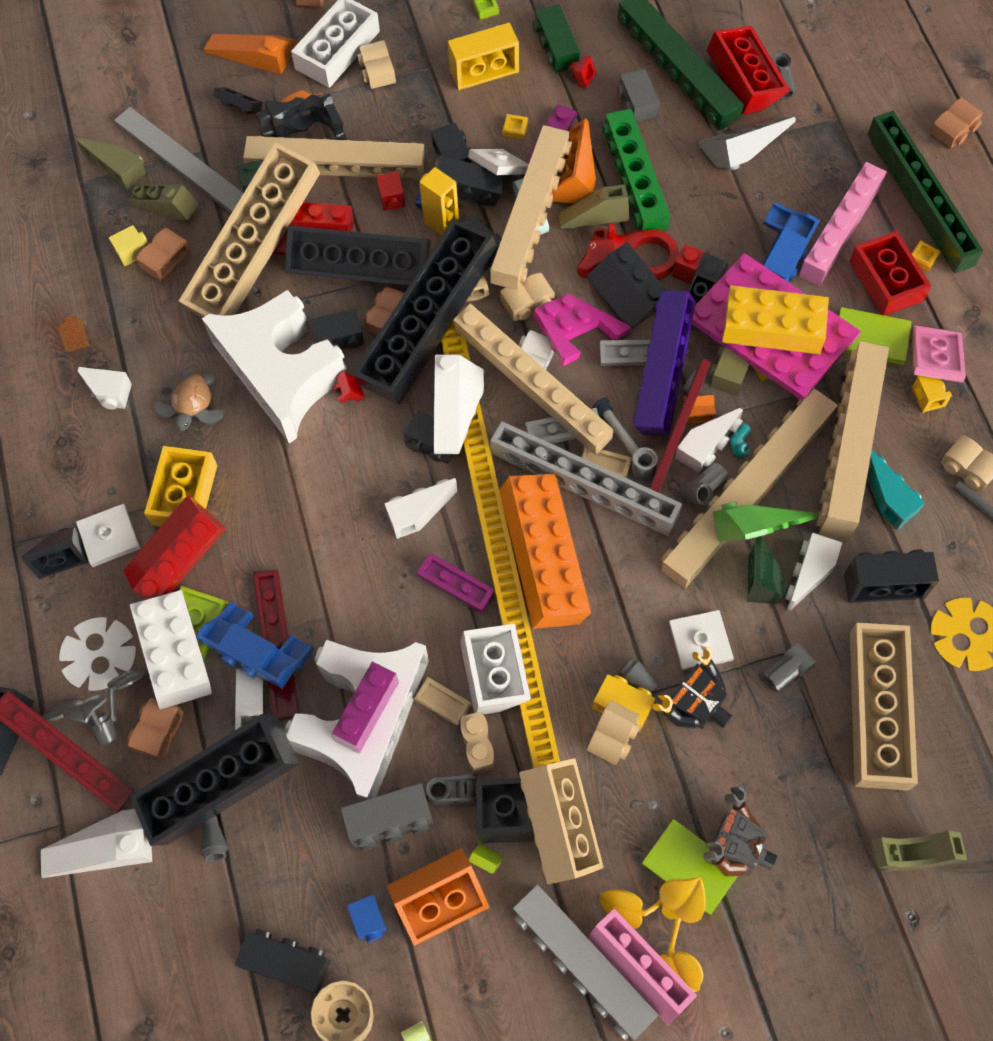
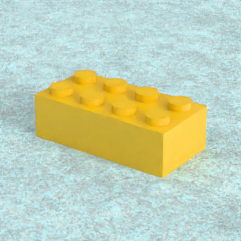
[722,285,829,354]

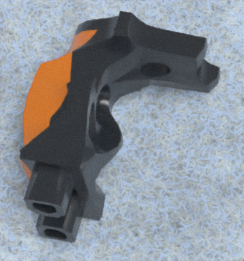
[255,90,347,140]

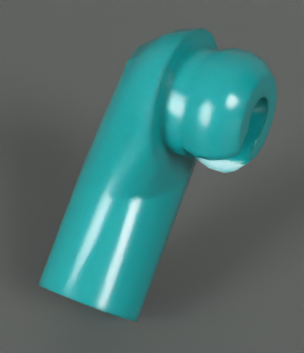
[729,423,751,458]

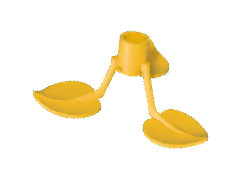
[599,877,706,992]

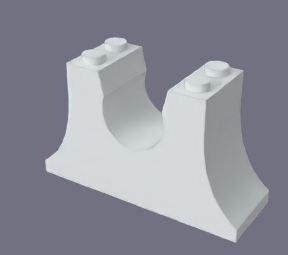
[202,290,347,443]
[284,640,429,802]

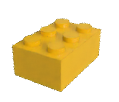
[448,22,519,90]
[144,446,217,526]

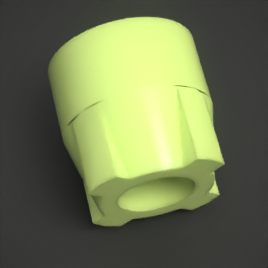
[401,1021,431,1041]

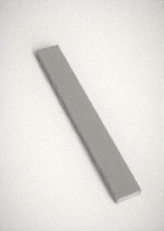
[114,107,244,214]

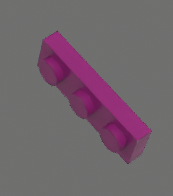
[416,553,495,614]

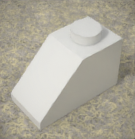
[78,367,132,410]

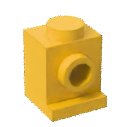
[912,375,952,412]

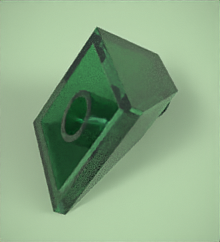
[747,536,787,604]

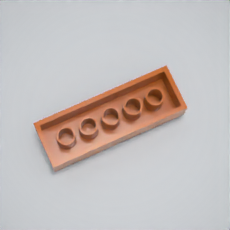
[499,474,591,629]

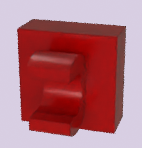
[569,55,596,88]
[333,371,365,403]

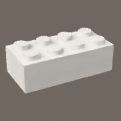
[291,0,380,88]
[130,590,212,710]

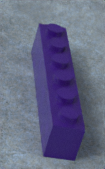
[633,291,696,436]

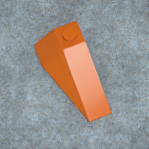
[204,34,298,75]
[551,118,596,204]

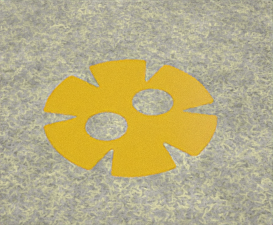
[931,598,993,671]

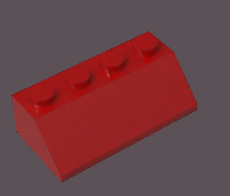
[706,25,790,115]
[272,202,354,255]
[123,495,227,600]

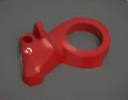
[577,223,679,279]

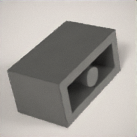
[617,69,660,122]

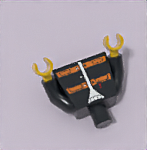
[653,646,732,729]

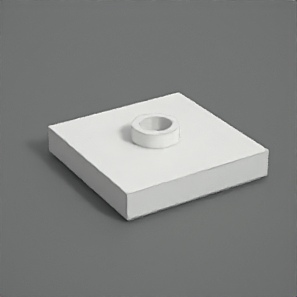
[468,149,529,175]
[76,504,140,567]
[669,610,734,672]

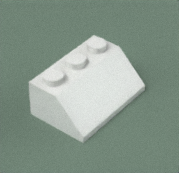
[460,624,531,715]

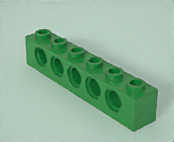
[602,109,670,231]

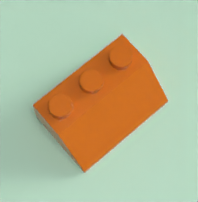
[386,848,490,946]

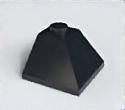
[22,527,88,579]

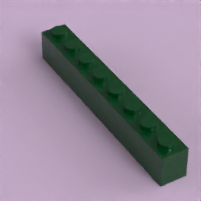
[617,0,744,131]
[867,110,984,274]

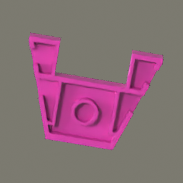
[533,293,632,366]

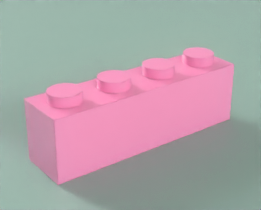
[587,909,697,1026]

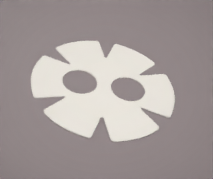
[59,617,136,691]

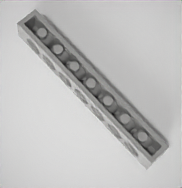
[490,421,682,537]

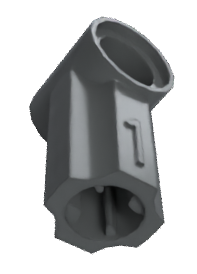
[772,52,796,100]
[679,463,729,506]
[762,642,817,693]

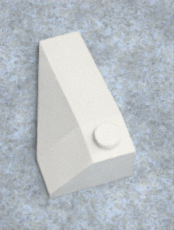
[434,355,484,454]

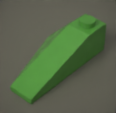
[713,501,818,542]

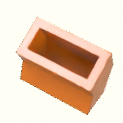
[681,394,716,424]

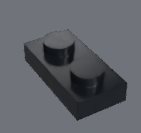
[213,87,263,114]

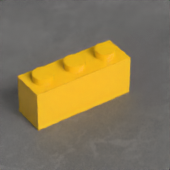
[419,167,459,236]

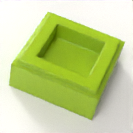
[473,0,499,20]
[469,844,504,874]

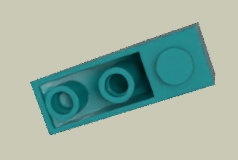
[867,450,925,530]

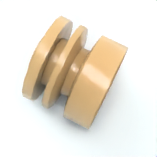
[311,981,374,1041]

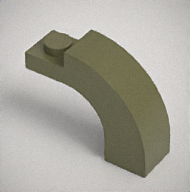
[871,831,967,871]

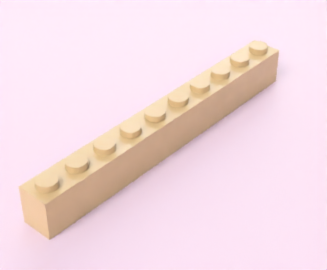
[661,388,838,589]

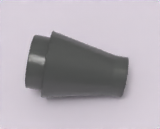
[618,658,658,693]
[200,818,228,862]

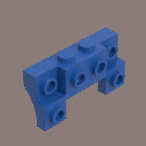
[762,202,820,281]
[196,602,315,689]

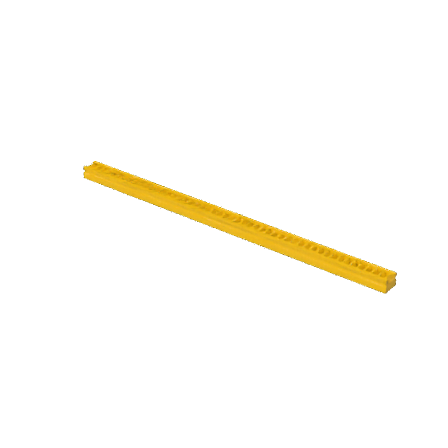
[441,321,560,768]

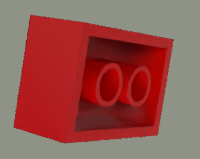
[849,231,931,316]

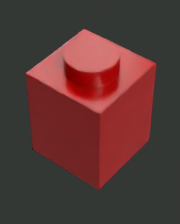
[376,171,405,211]
[672,244,706,284]

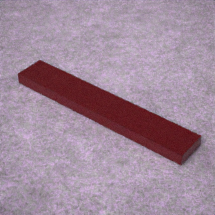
[649,359,711,493]
[253,569,300,721]
[0,690,135,813]

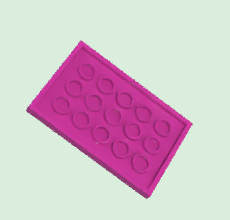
[692,253,861,401]

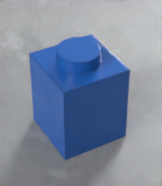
[347,895,387,943]

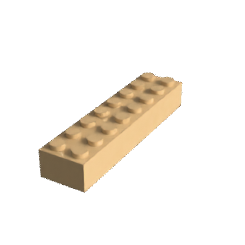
[179,142,320,318]
[815,341,889,543]

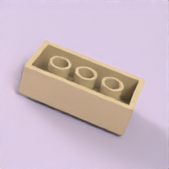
[519,758,604,884]

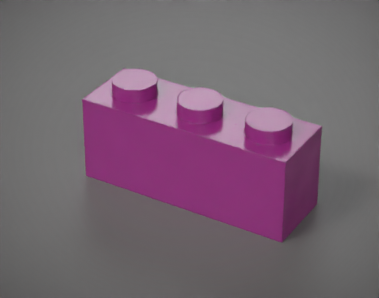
[331,661,399,754]

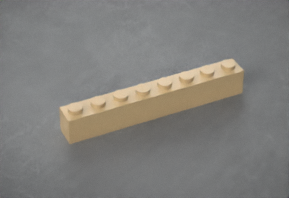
[490,125,572,290]
[243,136,425,179]
[453,303,613,456]

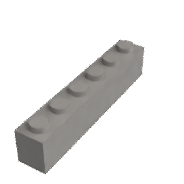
[513,884,658,1041]

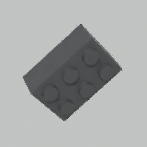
[341,783,434,852]

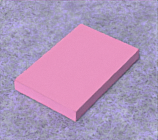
[912,325,966,382]

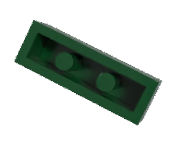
[532,4,580,73]

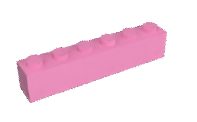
[799,162,887,287]

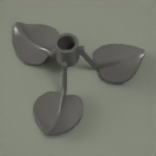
[41,669,149,745]

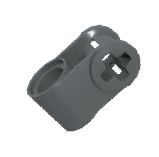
[426,774,477,807]

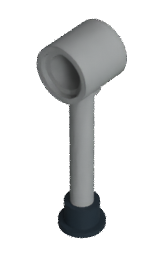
[592,397,658,481]

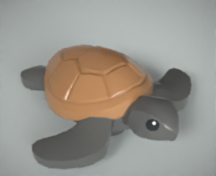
[154,370,224,432]

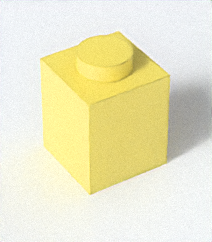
[109,225,149,266]

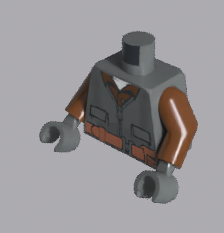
[704,786,777,877]

